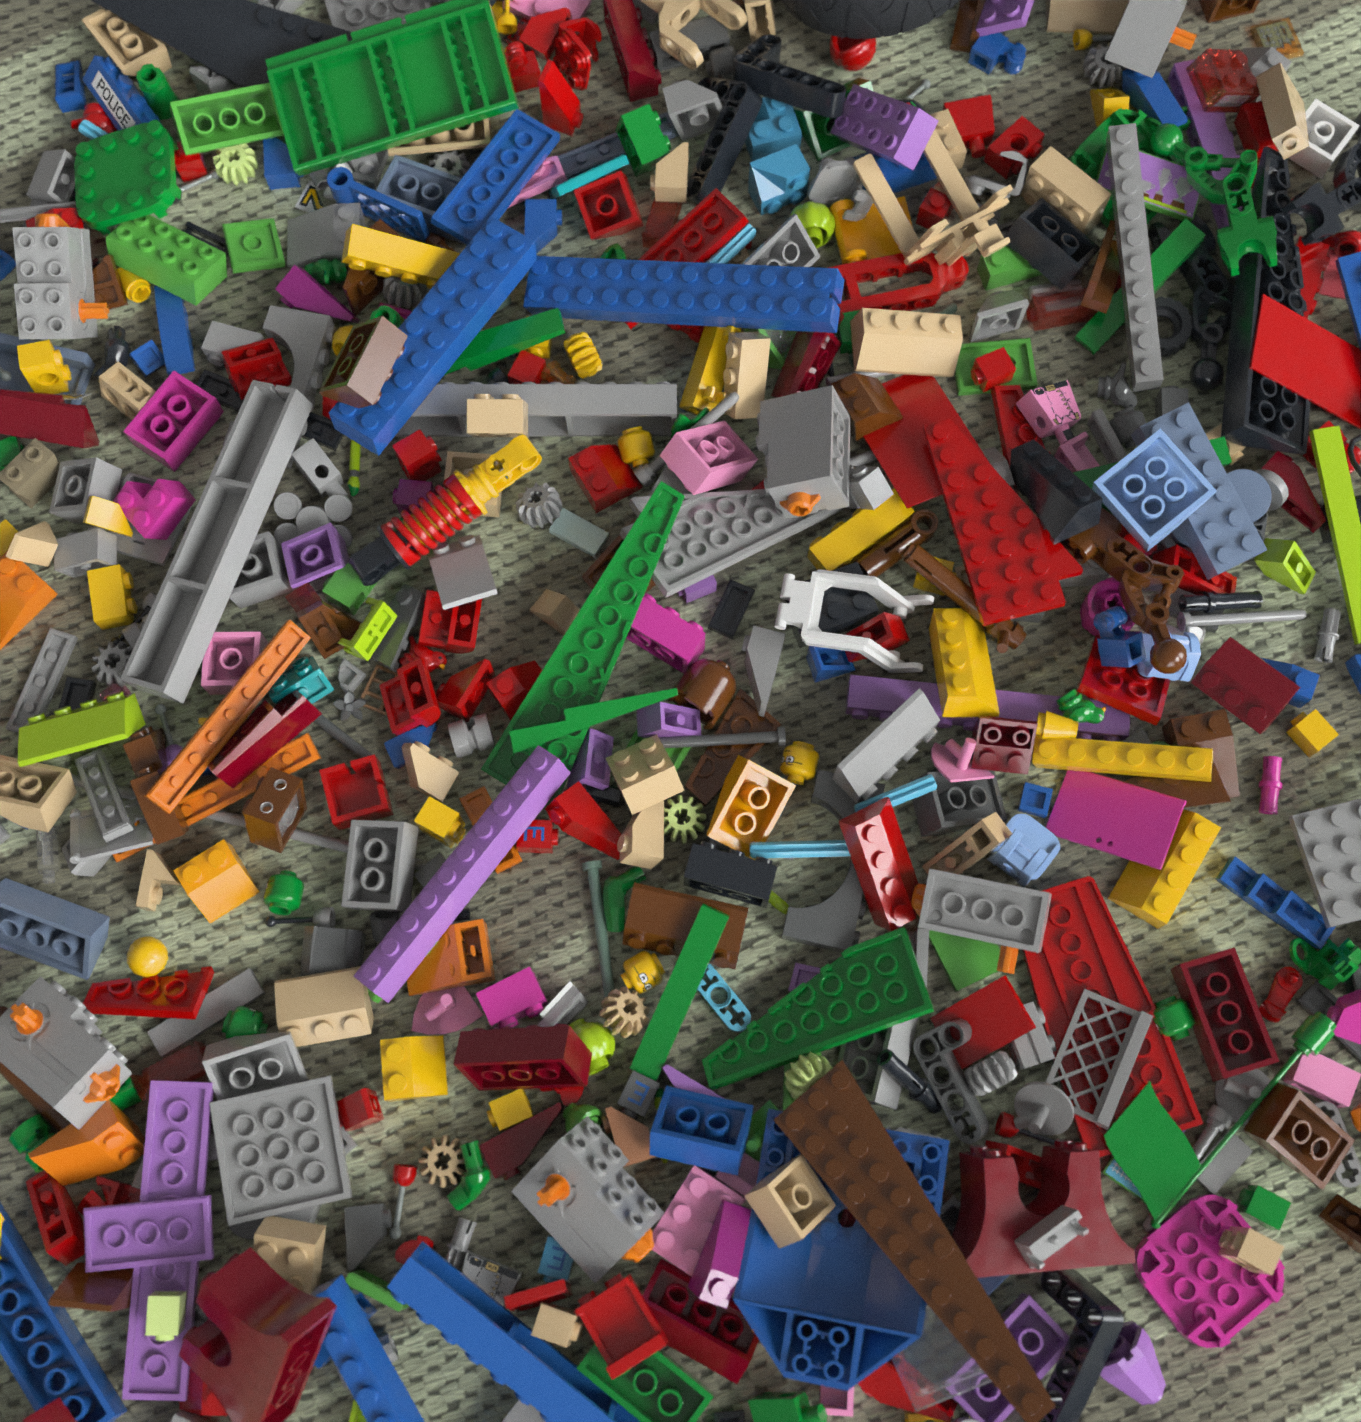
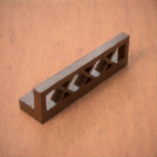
[950,0,986,53]
[1081,220,1120,313]

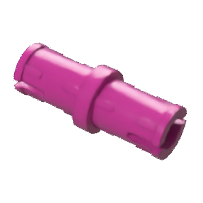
[1258,756,1282,815]

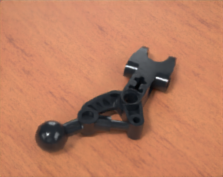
[1284,112,1361,246]
[1148,213,1235,391]

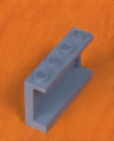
[0,333,95,405]

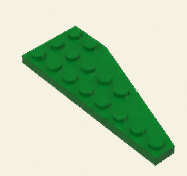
[702,927,934,1090]

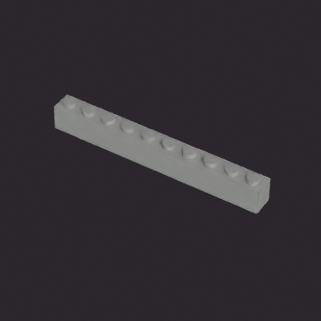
[1106,123,1164,392]

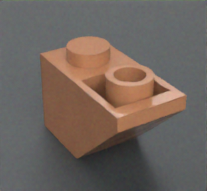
[602,1107,656,1168]

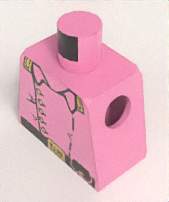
[1016,380,1081,445]

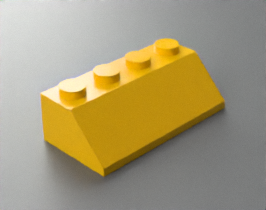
[929,608,1000,717]
[1107,809,1221,929]

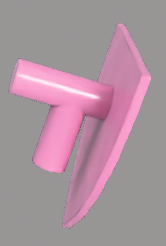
[931,738,994,782]
[412,986,483,1035]

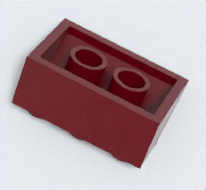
[1190,637,1301,734]

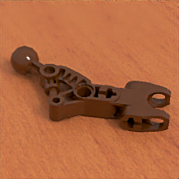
[1060,508,1187,674]

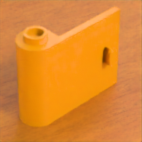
[829,196,913,265]

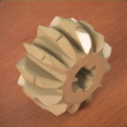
[599,986,651,1039]
[418,1135,466,1187]

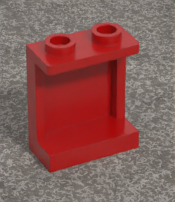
[574,1273,669,1380]

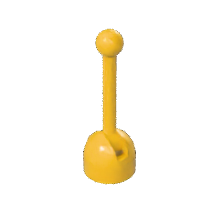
[497,0,517,34]

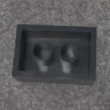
[1004,197,1100,290]
[779,562,879,648]
[684,841,778,908]

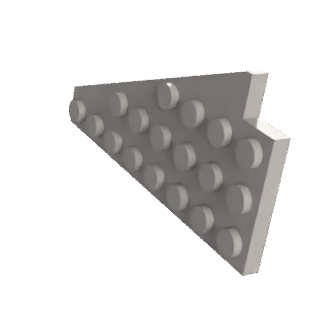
[620,489,843,598]

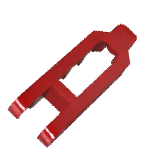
[828,252,969,313]

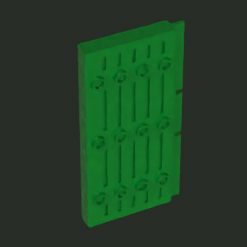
[265,0,519,176]

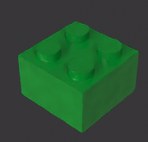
[615,104,671,177]

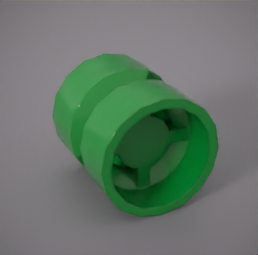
[8,1114,57,1173]

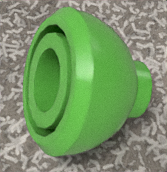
[563,1103,602,1133]

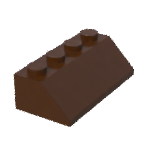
[622,883,749,969]

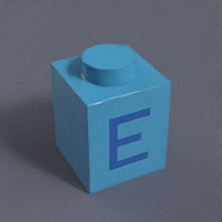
[538,1235,574,1283]

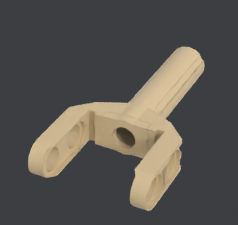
[640,0,747,70]

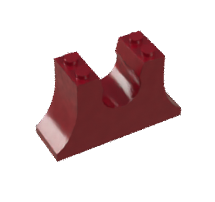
[951,1139,1135,1278]
[179,1247,337,1422]

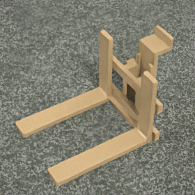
[853,129,1013,266]

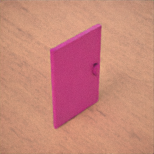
[1046,770,1186,870]

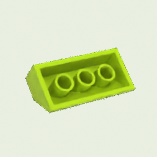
[17,691,146,767]

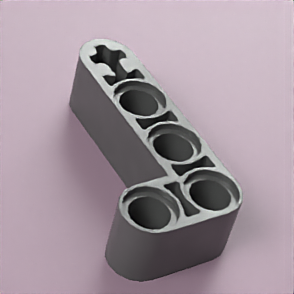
[913,1018,989,1144]

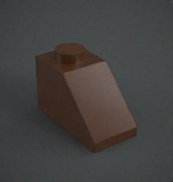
[1319,1194,1361,1254]

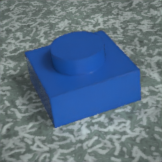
[129,340,165,378]
[1017,782,1053,818]

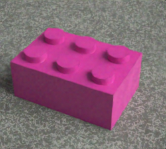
[123,371,224,472]
[626,593,705,674]

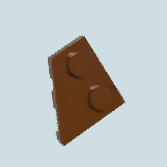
[92,255,128,310]
[296,600,361,659]

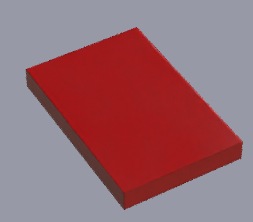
[930,975,1036,1069]

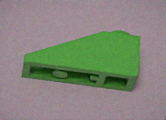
[977,246,1043,291]
[322,563,377,616]

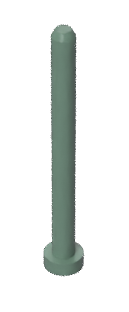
[582,860,615,997]

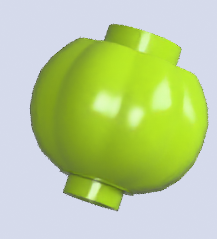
[789,201,836,249]
[570,1018,615,1076]

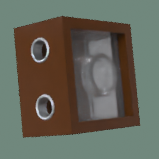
[242,768,307,853]

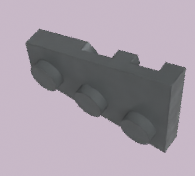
[371,583,426,673]

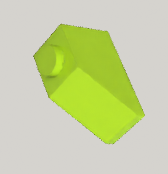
[1254,538,1316,595]

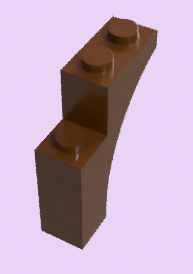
[123,726,190,845]

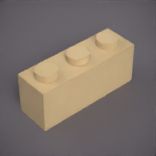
[723,331,771,420]

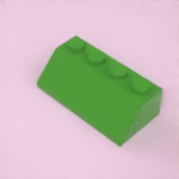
[170,83,284,156]

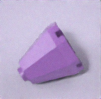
[1100,1321,1166,1405]

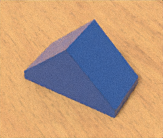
[806,646,855,683]

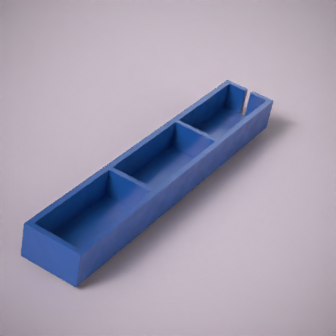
[523,256,844,333]
[387,1241,640,1422]

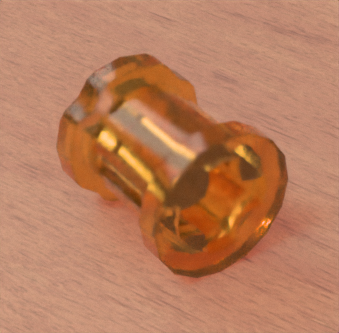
[541,360,576,384]

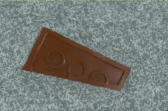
[685,688,782,807]
[1124,762,1231,808]

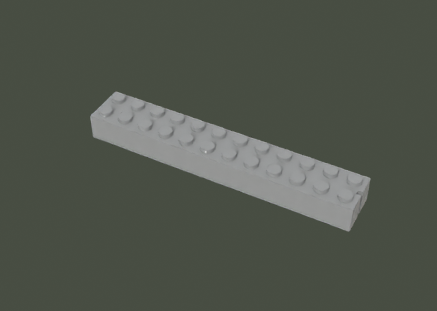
[120,380,313,704]
[395,382,677,437]

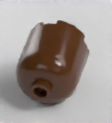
[667,658,736,730]

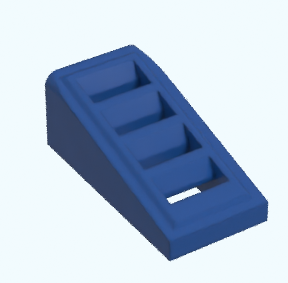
[55,60,86,113]

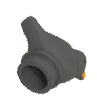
[1097,362,1137,409]

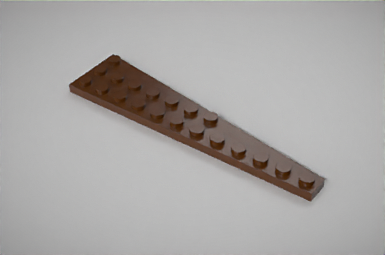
[774,1060,1056,1422]

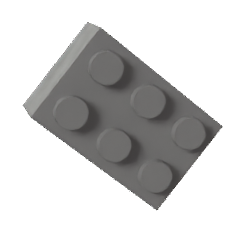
[341,820,419,913]

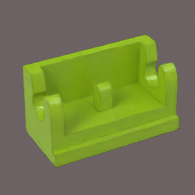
[338,597,397,661]

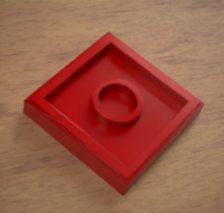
[504,1279,573,1313]

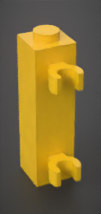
[679,325,744,416]

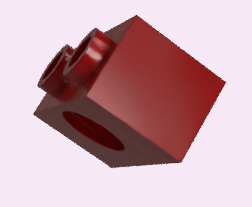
[984,116,1045,180]
[392,429,442,481]

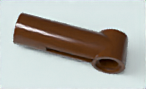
[854,509,938,577]

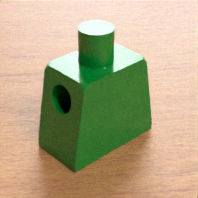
[748,1391,827,1422]

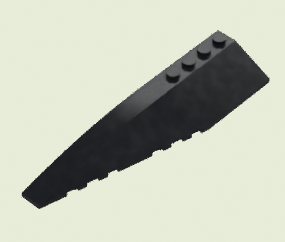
[91,0,352,88]
[1221,146,1310,455]

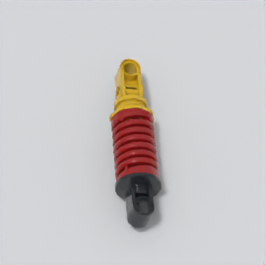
[349,435,542,586]

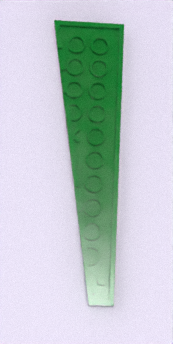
[481,481,685,810]

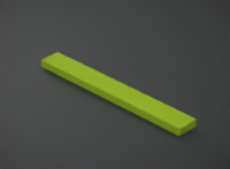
[1309,426,1361,645]

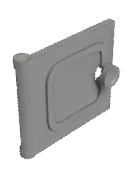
[70,798,153,864]

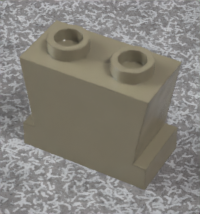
[0,438,60,508]

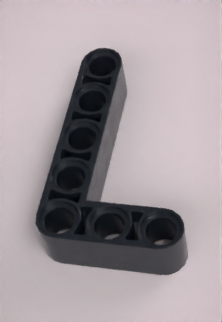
[732,34,846,118]
[686,77,762,205]
[1039,1269,1124,1422]

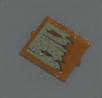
[1249,17,1304,59]

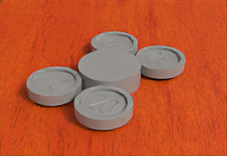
[274,492,353,549]

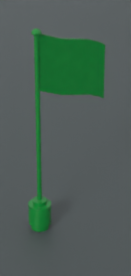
[1103,1011,1337,1229]

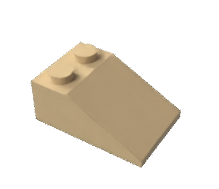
[0,755,77,832]

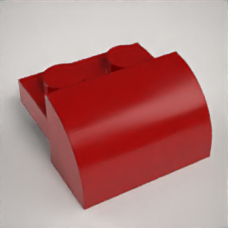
[221,337,292,400]
[418,590,482,654]
[379,657,441,736]

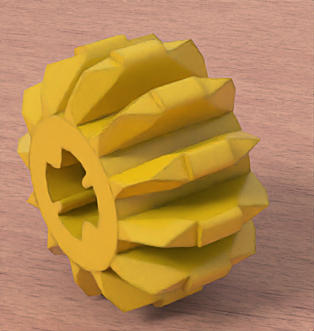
[563,332,602,379]

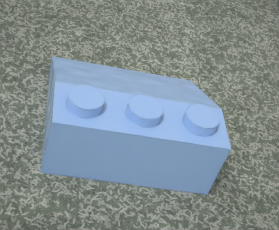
[1092,428,1217,552]

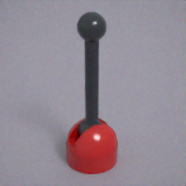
[995,1111,1054,1145]

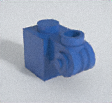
[968,32,1026,75]
[1094,606,1146,668]

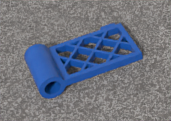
[327,167,429,243]

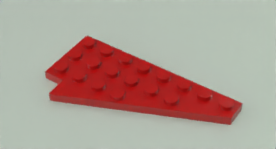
[923,418,1083,626]

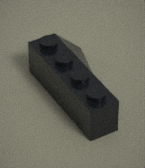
[1010,439,1102,545]

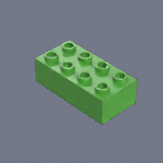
[105,215,227,306]

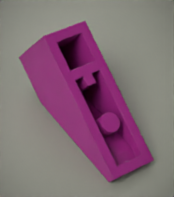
[275,265,361,324]
[688,1199,751,1308]

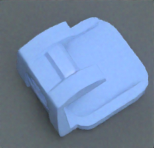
[1137,632,1201,682]
[987,814,1060,888]

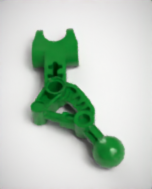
[1149,123,1277,277]

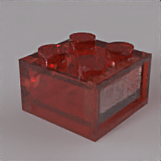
[1186,49,1260,113]

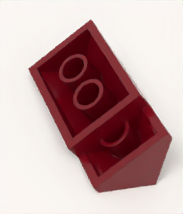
[771,310,845,398]
[0,389,100,448]
[208,690,322,789]

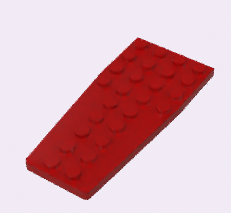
[1022,876,1203,1158]

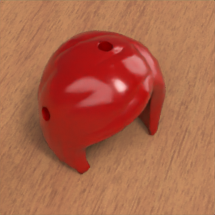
[830,35,876,72]

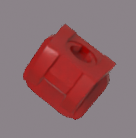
[553,17,602,91]

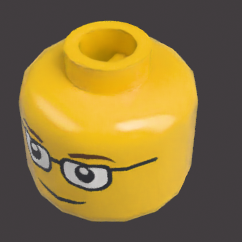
[780,741,819,785]
[620,950,665,994]

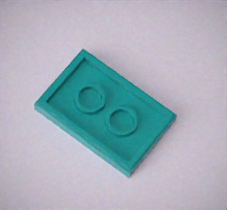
[548,154,629,199]

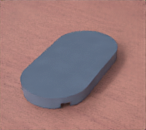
[1170,469,1272,548]

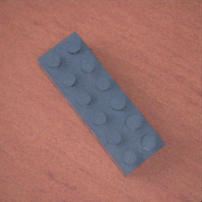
[1131,402,1267,580]

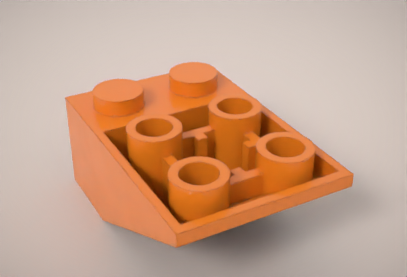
[407,919,495,996]

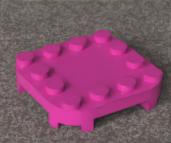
[1132,1194,1285,1348]

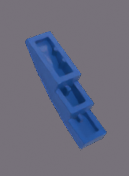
[154,286,195,376]
[1215,856,1336,949]

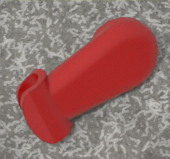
[1259,967,1303,1023]

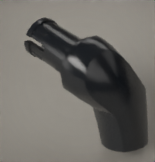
[94,326,130,381]

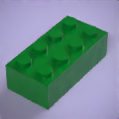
[576,1343,714,1422]

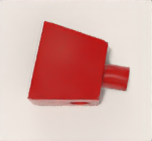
[942,94,995,158]

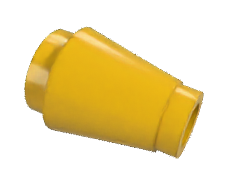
[117,267,151,303]
[1036,711,1079,739]

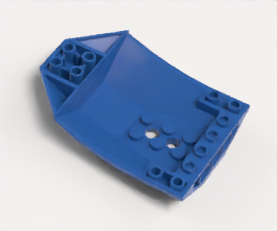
[732,1109,950,1391]

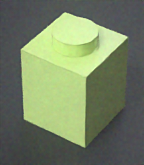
[145,1291,187,1341]

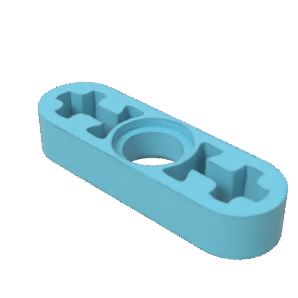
[697,964,751,1032]

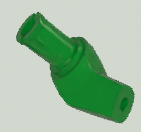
[603,866,646,932]
[447,1140,491,1211]

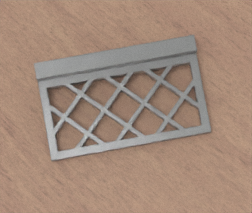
[1046,989,1153,1130]

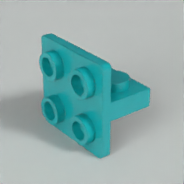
[268,656,334,704]

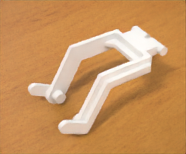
[775,569,934,673]

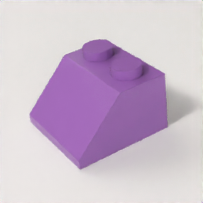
[281,522,349,589]

